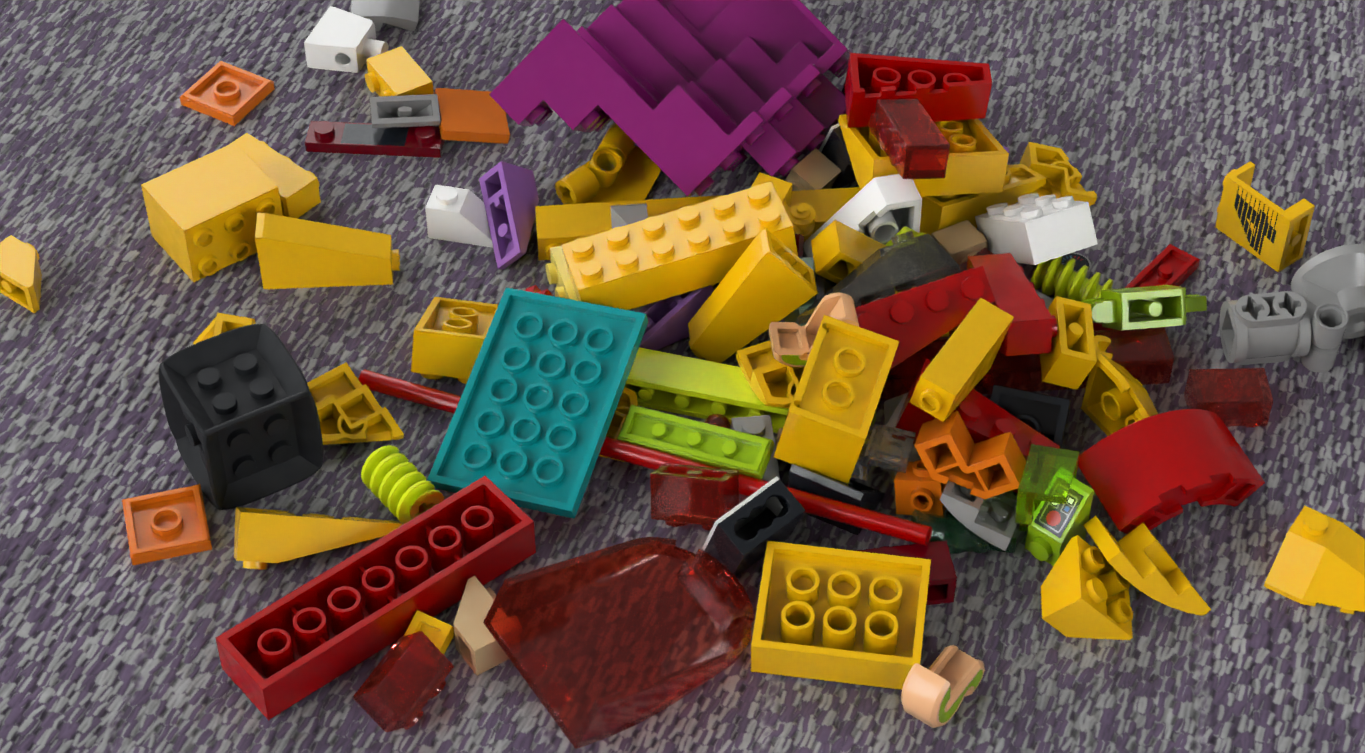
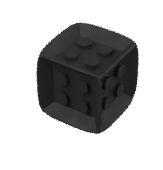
[158,324,324,510]

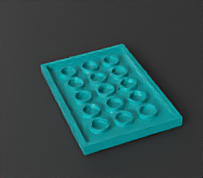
[427,287,649,519]

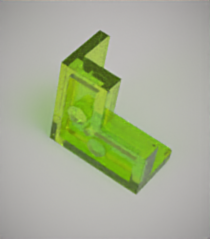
[1015,444,1079,532]

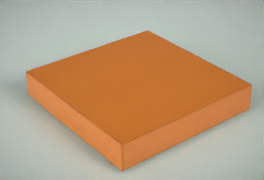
[180,61,275,126]
[435,88,510,144]
[122,484,212,565]

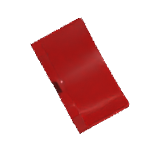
[1076,409,1265,534]

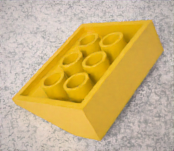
[838,114,1009,198]
[751,541,931,690]

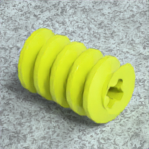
[1031,256,1114,302]
[361,445,444,525]

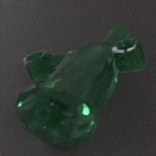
[909,509,1016,554]

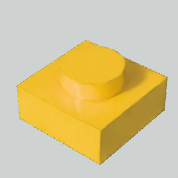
[398,610,454,667]

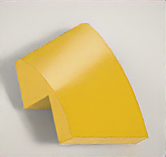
[736,340,805,409]
[307,362,404,445]

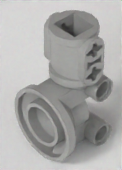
[1219,244,1365,373]

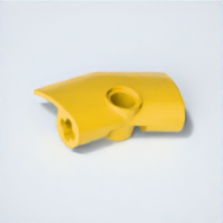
[555,123,661,204]

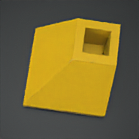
[1041,535,1133,640]

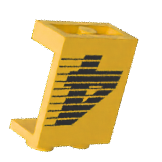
[1215,161,1315,272]

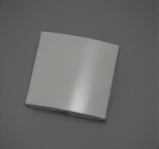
[350,0,420,31]
[940,481,1026,551]

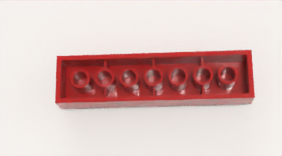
[216,476,536,720]

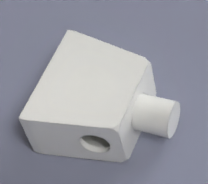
[304,6,389,73]

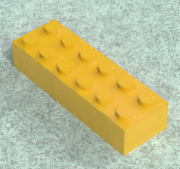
[561,182,798,310]

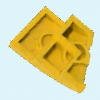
[1083,515,1211,616]

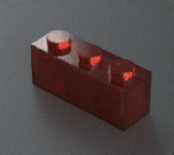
[869,99,950,179]

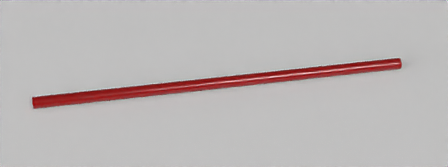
[358,369,932,546]

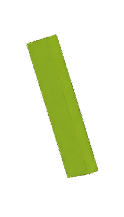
[617,404,775,479]

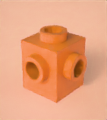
[894,459,946,519]

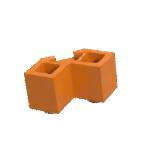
[914,411,1028,500]

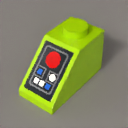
[1025,470,1094,566]

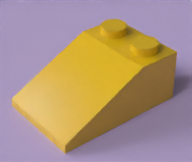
[411,297,498,384]

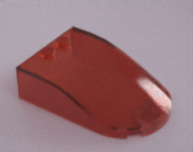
[483,537,755,749]

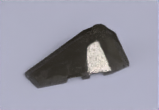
[797,230,961,325]

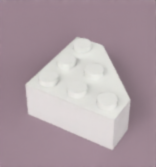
[802,172,922,299]

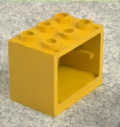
[141,142,283,282]
[774,315,899,484]

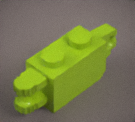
[1082,285,1207,331]

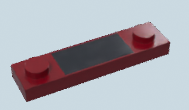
[305,121,444,158]

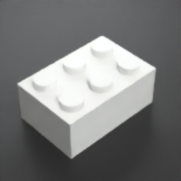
[975,193,1098,265]

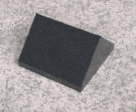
[789,464,885,535]

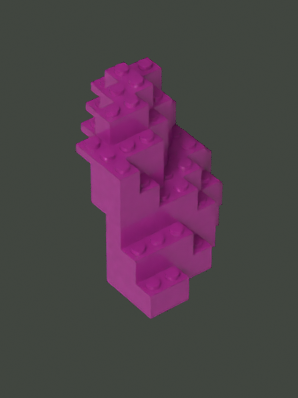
[489,0,851,196]

